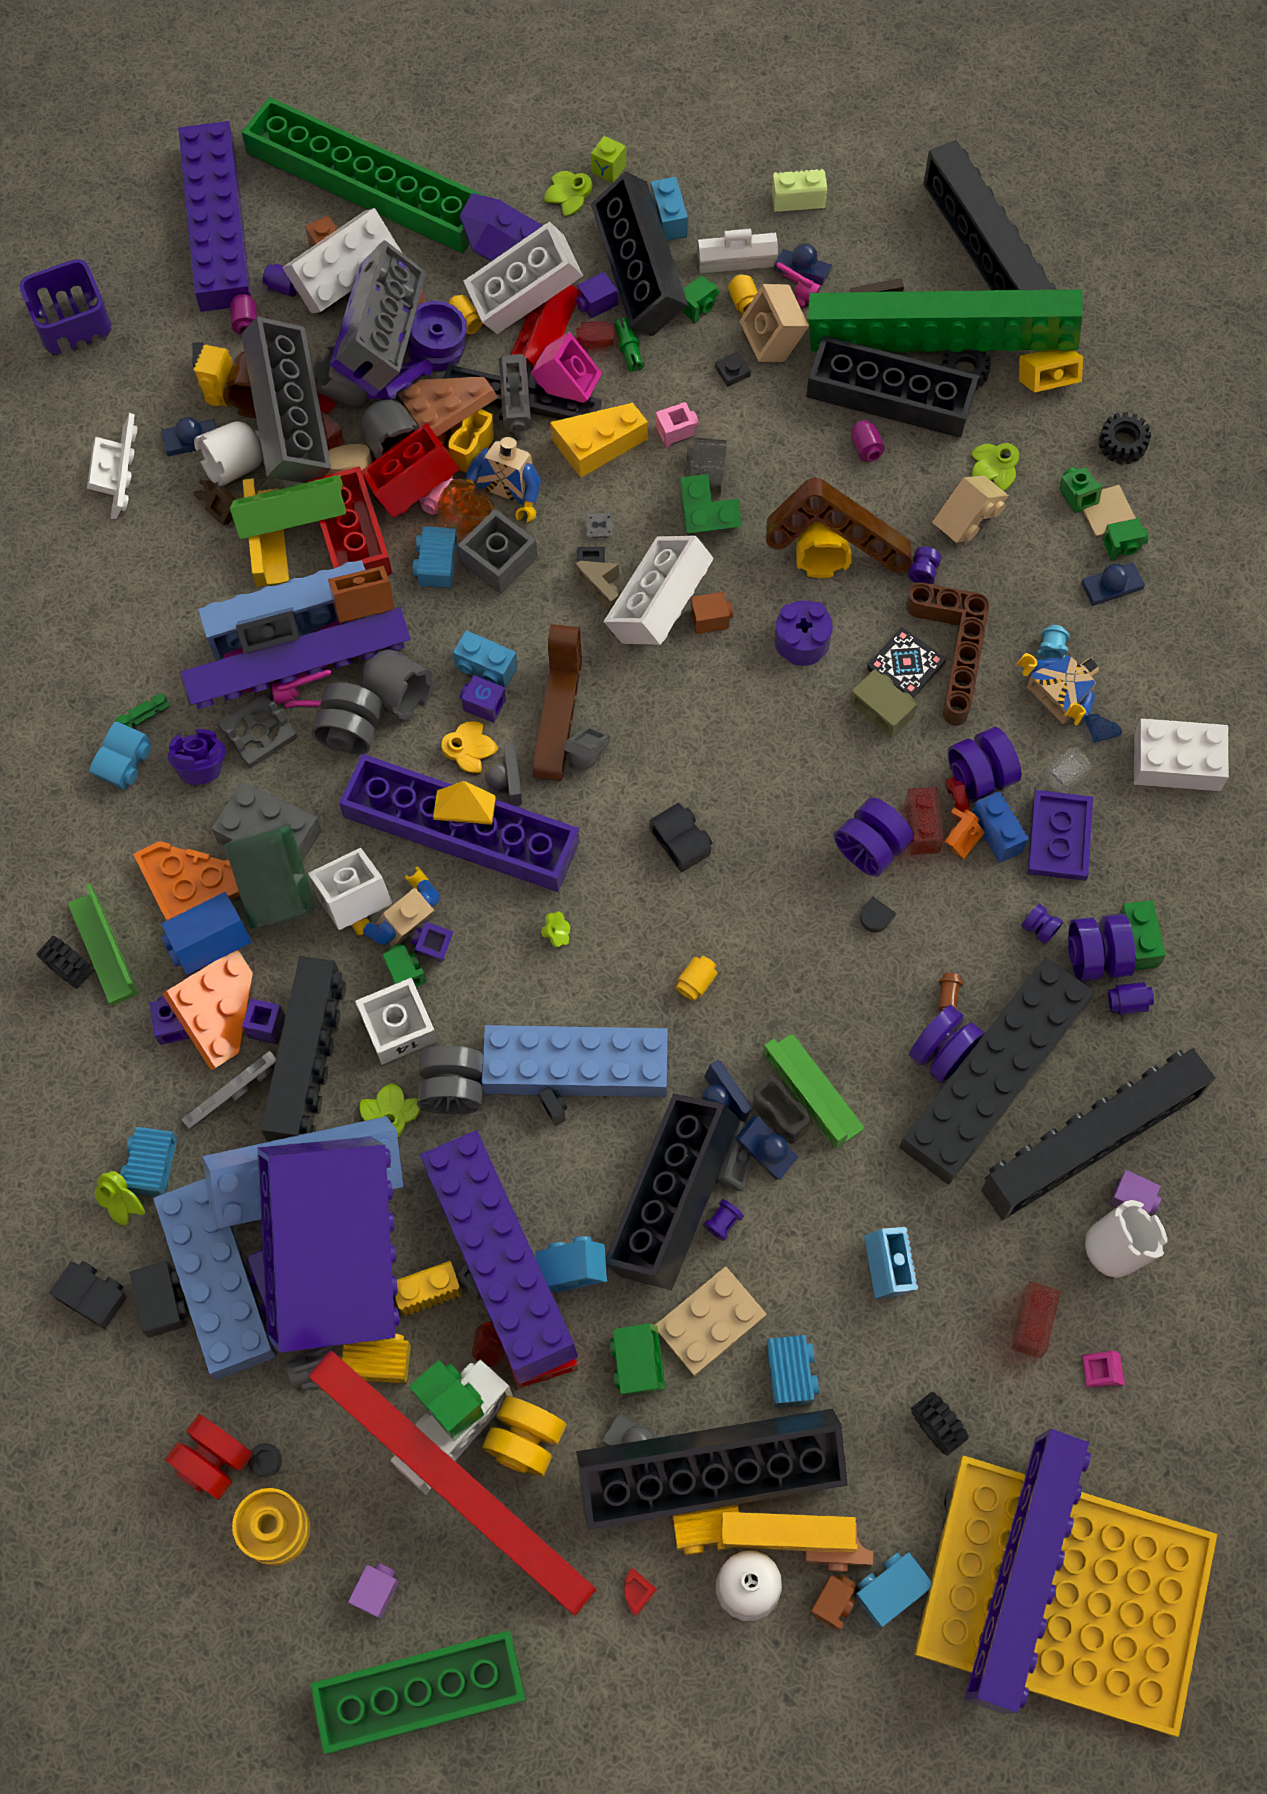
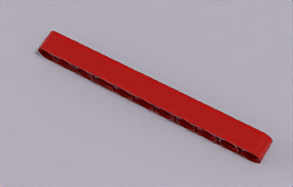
[308,1350,597,1616]

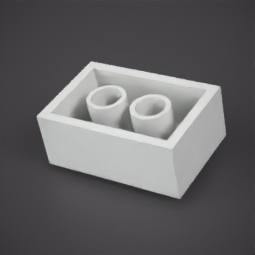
[1134,718,1229,791]

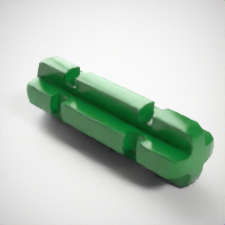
[115,693,169,728]

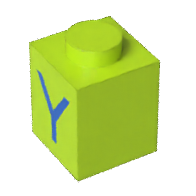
[591,136,626,183]

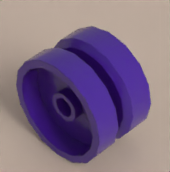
[406,301,466,371]
[908,1005,985,1083]

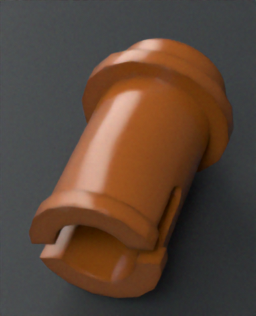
[938,973,963,1011]

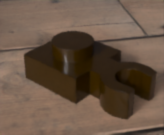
[194,479,236,525]

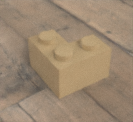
[932,476,1009,543]

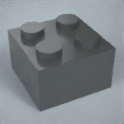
[458,509,538,594]

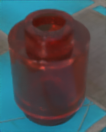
[576,321,614,349]
[472,1322,504,1367]

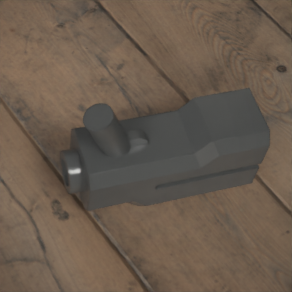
[499,354,531,440]

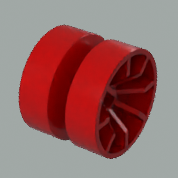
[164,1413,254,1500]

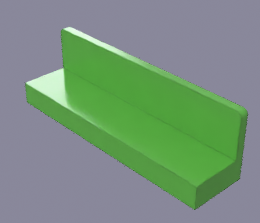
[230,475,346,539]
[68,883,139,1006]
[763,1034,864,1149]

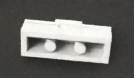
[697,229,778,274]

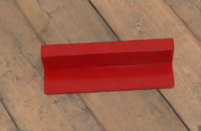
[511,284,577,368]

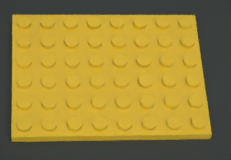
[914,1455,1217,1737]

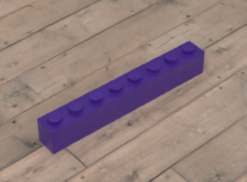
[179,607,411,709]

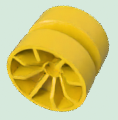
[482,1396,567,1477]
[232,1488,310,1566]

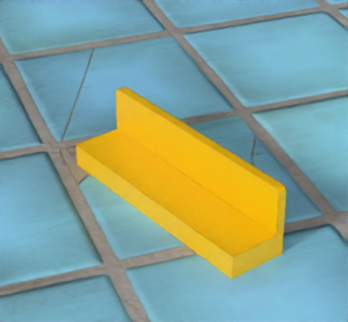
[243,478,289,587]
[721,1512,858,1553]

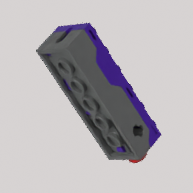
[330,240,426,397]

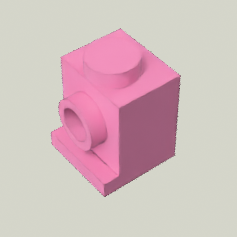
[656,402,699,448]

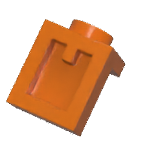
[944,808,985,860]

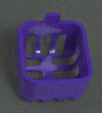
[19,259,111,354]

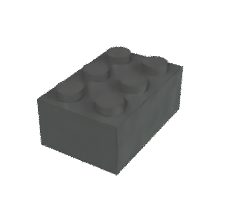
[212,781,322,878]

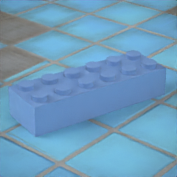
[198,560,375,661]
[482,1025,668,1097]
[202,1116,403,1229]
[153,1179,277,1380]

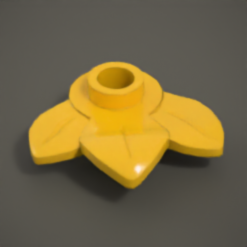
[441,721,498,773]

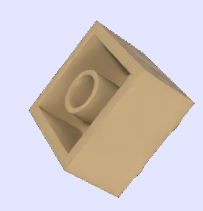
[739,284,809,362]

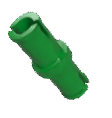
[614,318,644,372]

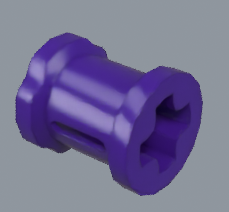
[703,1199,744,1241]

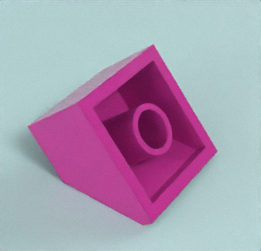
[531,332,602,403]

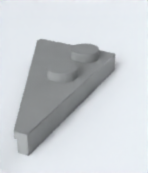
[181,1051,276,1129]

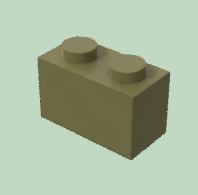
[849,669,917,738]

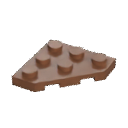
[398,377,498,436]

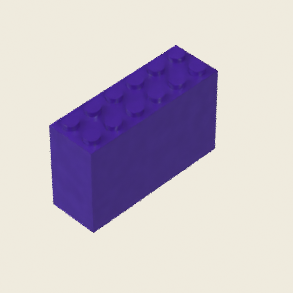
[257,1136,399,1353]

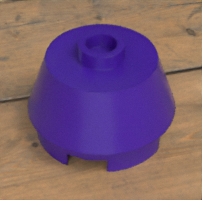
[168,729,226,785]

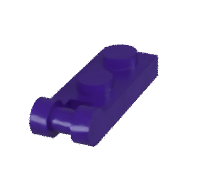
[367,359,432,400]

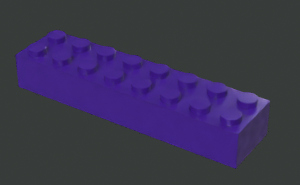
[178,121,252,312]
[339,754,580,892]
[420,1130,578,1384]
[964,1429,1091,1714]

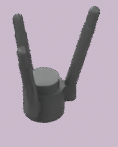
[287,1345,340,1390]

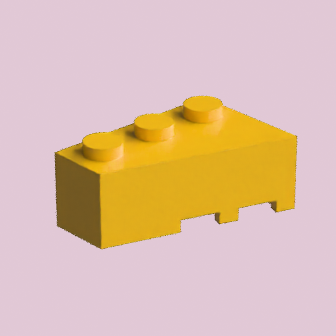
[550,403,648,477]

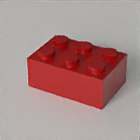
[362,422,459,518]

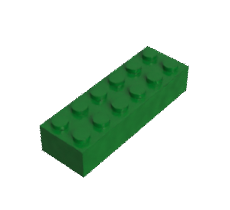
[310,1630,527,1755]

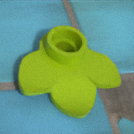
[544,171,593,217]
[971,443,1019,491]
[360,1083,420,1137]
[94,1171,145,1226]

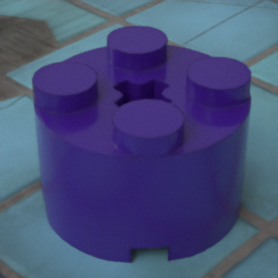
[774,601,833,666]

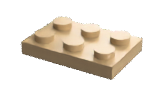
[655,1266,767,1377]

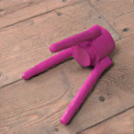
[776,262,821,308]
[271,665,331,709]

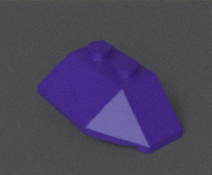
[460,193,543,261]

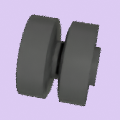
[311,682,383,755]
[417,1046,483,1114]

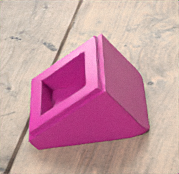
[1082,1351,1124,1388]

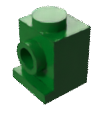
[682,275,719,324]
[1059,467,1103,513]
[1102,518,1149,561]
[382,944,426,987]

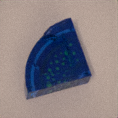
[1084,714,1123,743]

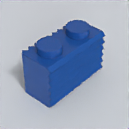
[972,792,1028,863]

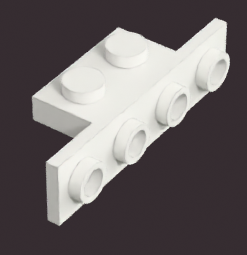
[87,413,137,519]

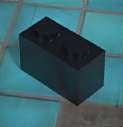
[236,607,301,654]
[129,1261,188,1338]

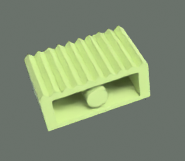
[772,169,827,212]

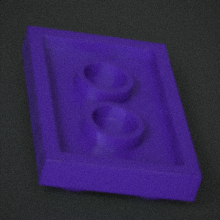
[1028,790,1093,881]

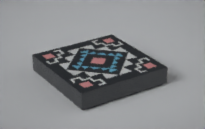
[867,627,947,699]

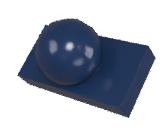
[774,243,832,286]
[161,417,217,457]
[1081,562,1145,606]
[702,1059,753,1122]
[735,1115,798,1180]

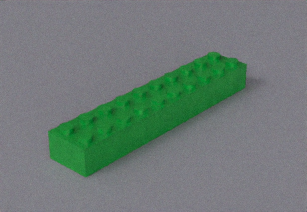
[241,97,485,254]
[808,289,1082,353]

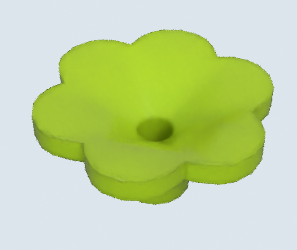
[541,911,570,947]

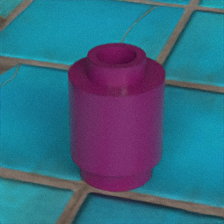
[230,294,257,335]
[851,420,885,462]

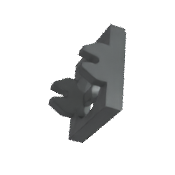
[218,693,298,768]

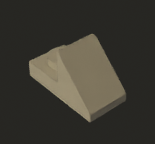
[575,561,620,612]

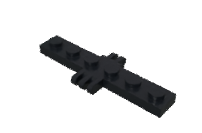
[443,364,602,420]

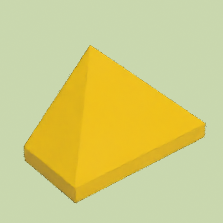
[433,781,496,825]

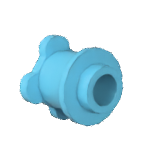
[1037,625,1069,659]

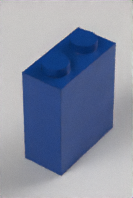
[161,892,252,975]

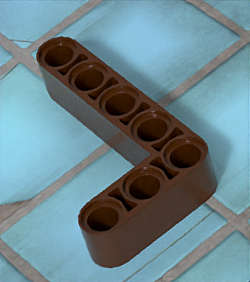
[766,478,912,573]
[906,583,989,726]
[533,624,582,781]

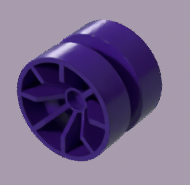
[947,726,1022,802]
[834,797,914,877]
[1068,914,1135,982]

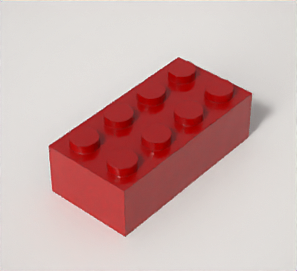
[307,466,393,575]

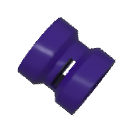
[908,547,942,584]
[1021,903,1063,944]

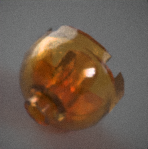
[437,479,494,535]

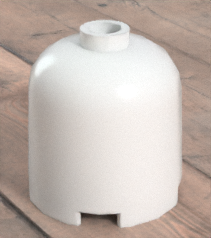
[194,421,263,486]
[1085,1200,1167,1278]
[716,1550,782,1621]

